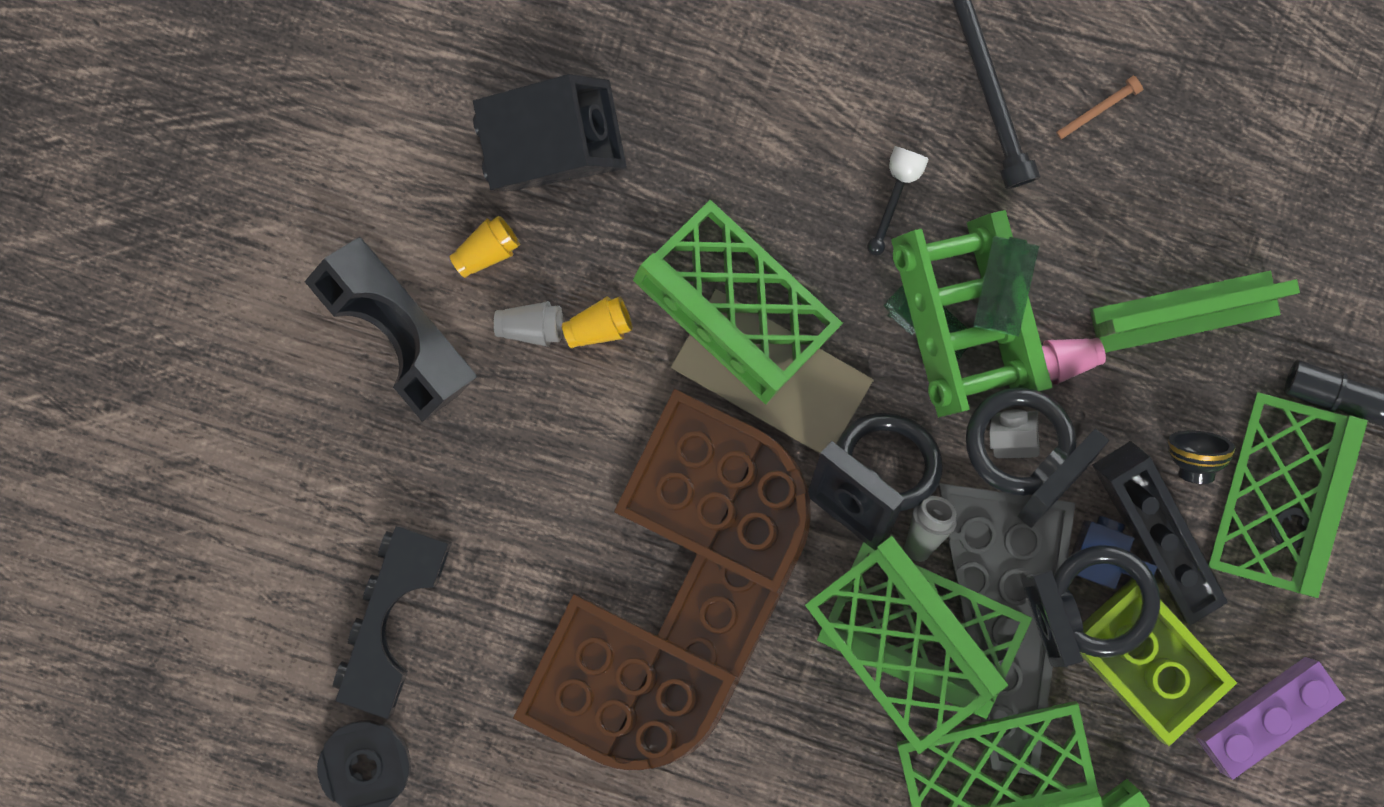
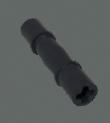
[1284,359,1384,427]

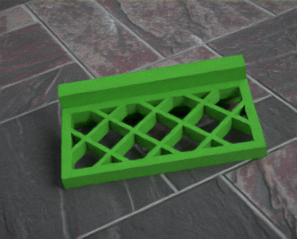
[633,200,843,405]
[1090,271,1300,353]
[1208,392,1368,598]
[805,536,1008,754]
[817,542,1032,720]
[897,701,1103,807]

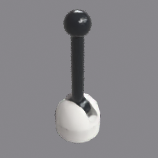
[867,146,929,256]

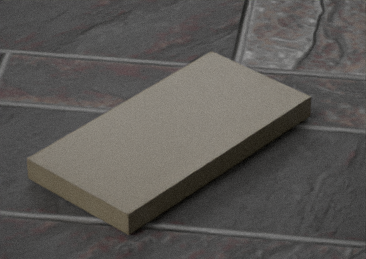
[670,289,874,454]

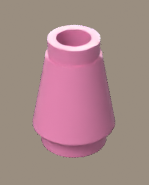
[1042,338,1106,385]

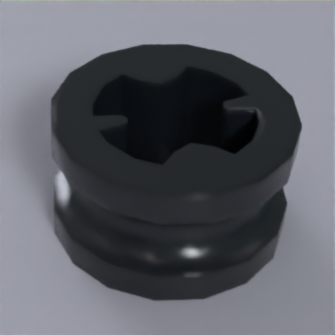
[1270,507,1309,549]

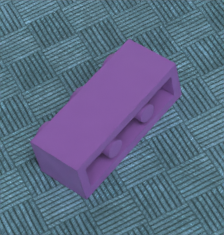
[1194,657,1346,780]

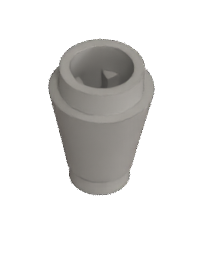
[494,301,563,347]
[904,496,957,562]

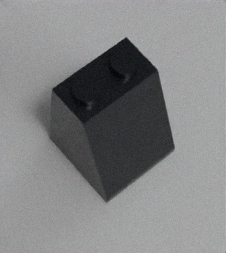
[473,74,627,191]

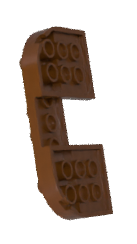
[513,389,811,770]

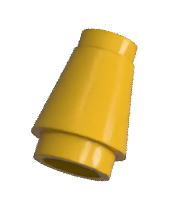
[449,216,520,278]
[562,296,633,348]

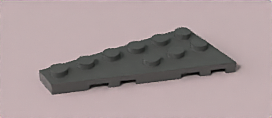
[938,483,1075,775]

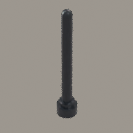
[953,0,1041,189]

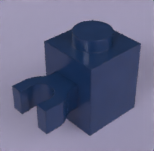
[1071,516,1157,589]

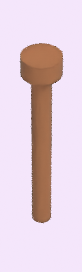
[1056,75,1144,139]

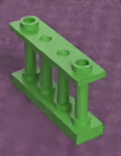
[891,210,1053,418]

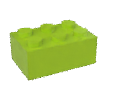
[1080,577,1237,746]

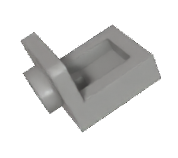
[990,409,1040,458]

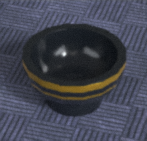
[1168,430,1235,484]

